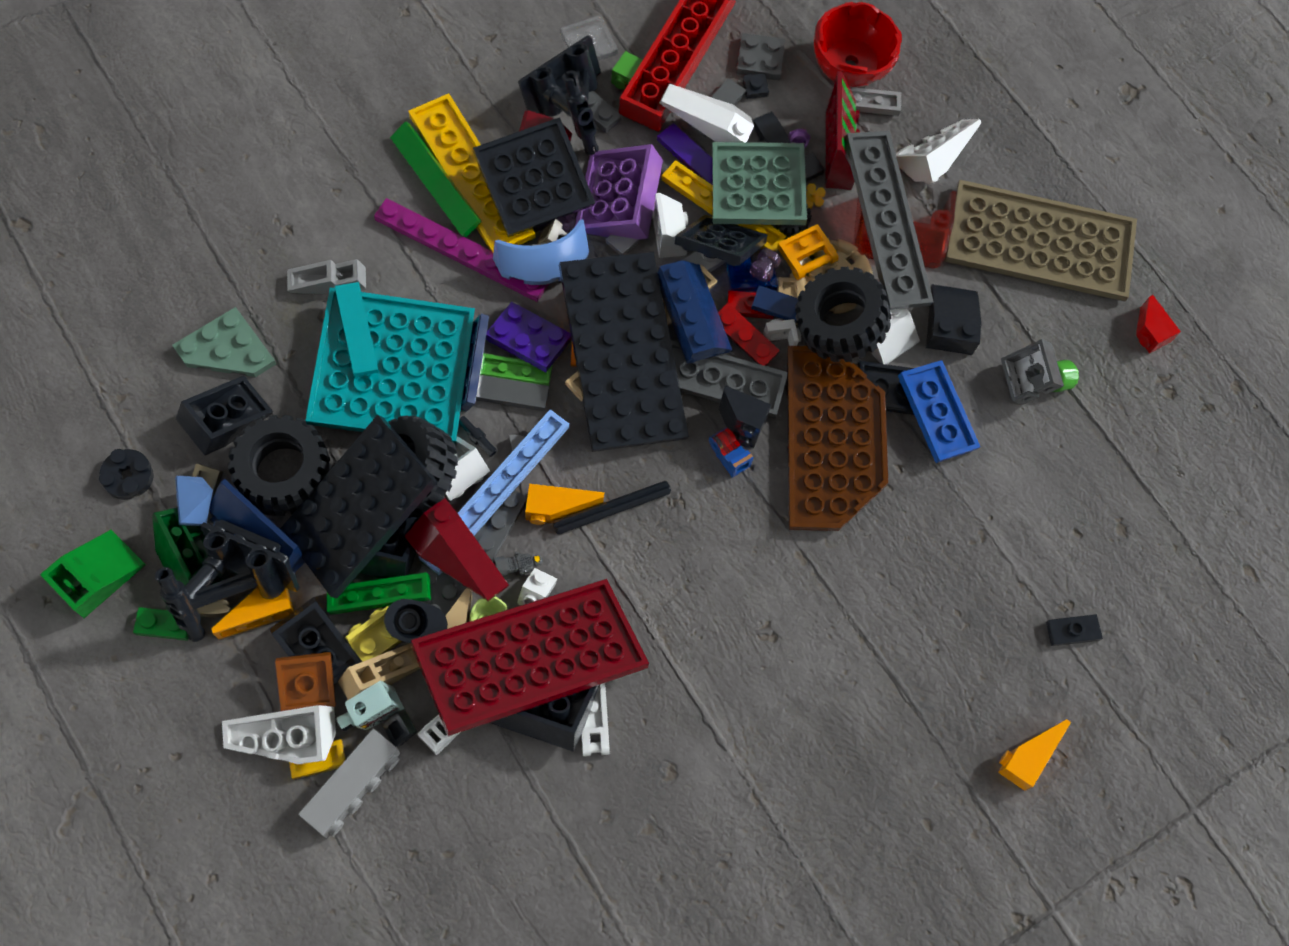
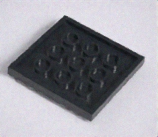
[472,117,595,237]

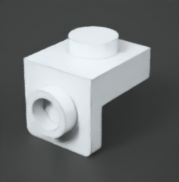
[763,319,801,346]
[517,568,557,605]

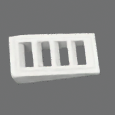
[417,714,459,756]

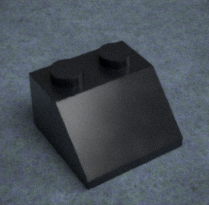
[719,386,771,448]

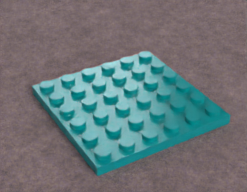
[305,287,475,445]

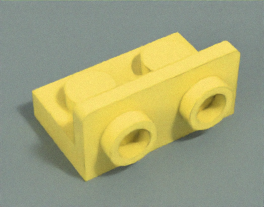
[345,606,402,662]

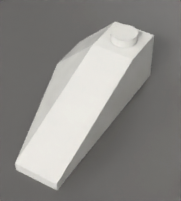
[659,84,754,142]
[896,119,981,184]
[222,705,336,764]

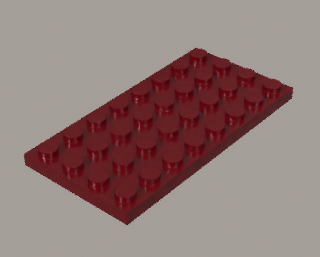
[411,579,649,736]

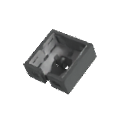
[1001,339,1064,405]

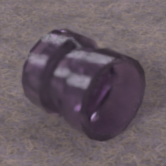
[749,248,781,282]

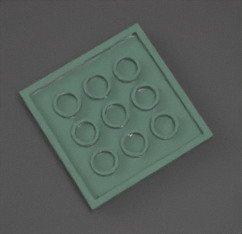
[712,142,807,225]

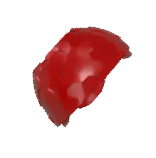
[814,2,902,88]

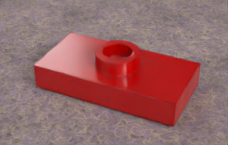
[727,290,774,319]

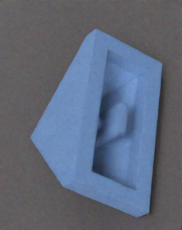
[175,476,213,526]

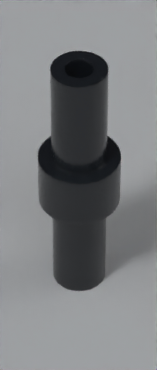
[459,416,497,457]

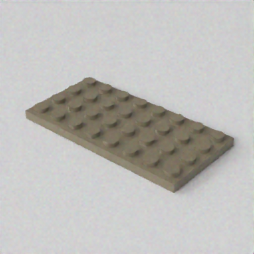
[945,180,1137,301]

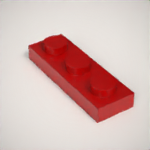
[718,303,780,366]

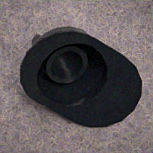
[384,599,448,643]

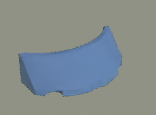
[493,219,589,285]

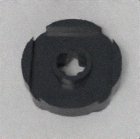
[99,449,154,500]

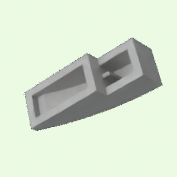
[287,259,366,294]

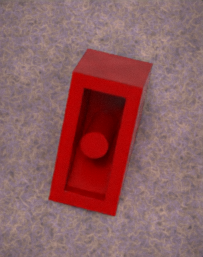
[1136,295,1181,354]

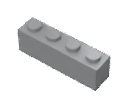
[299,728,400,838]

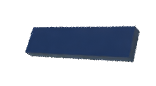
[461,314,489,412]

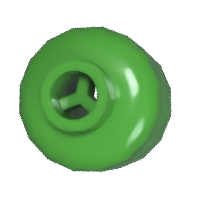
[1052,360,1079,392]

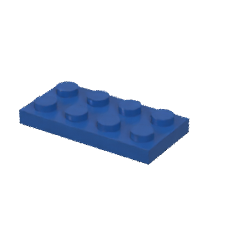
[898,360,980,463]

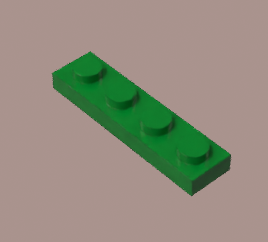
[327,572,431,615]

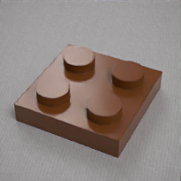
[275,652,336,711]

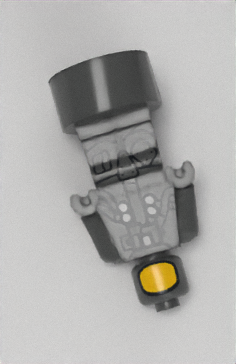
[493,552,543,577]

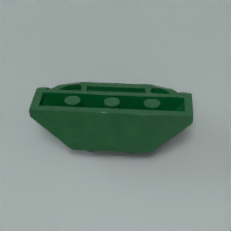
[152,507,223,586]

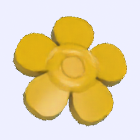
[806,183,826,209]

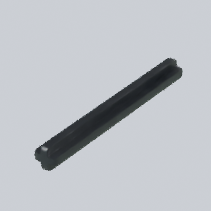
[553,481,671,534]

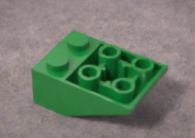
[40,530,146,618]

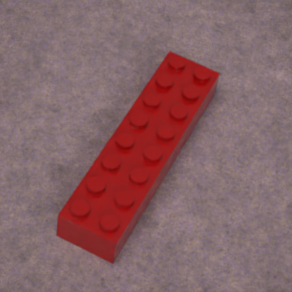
[619,0,736,132]

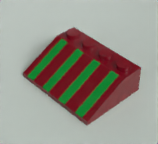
[825,71,860,190]

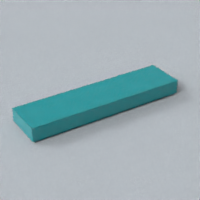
[335,282,378,377]

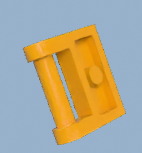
[777,224,839,280]

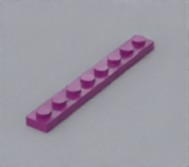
[374,198,549,303]

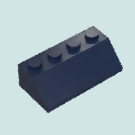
[658,260,732,364]
[209,479,305,573]

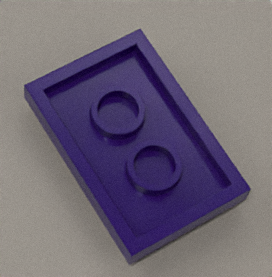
[485,302,572,373]

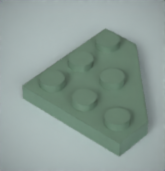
[172,307,276,377]

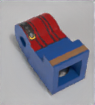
[709,428,754,478]

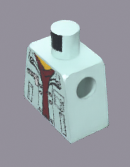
[337,680,404,732]

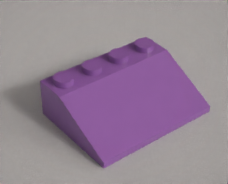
[575,144,663,239]

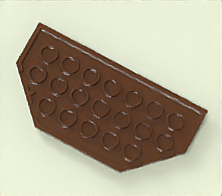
[787,346,888,531]

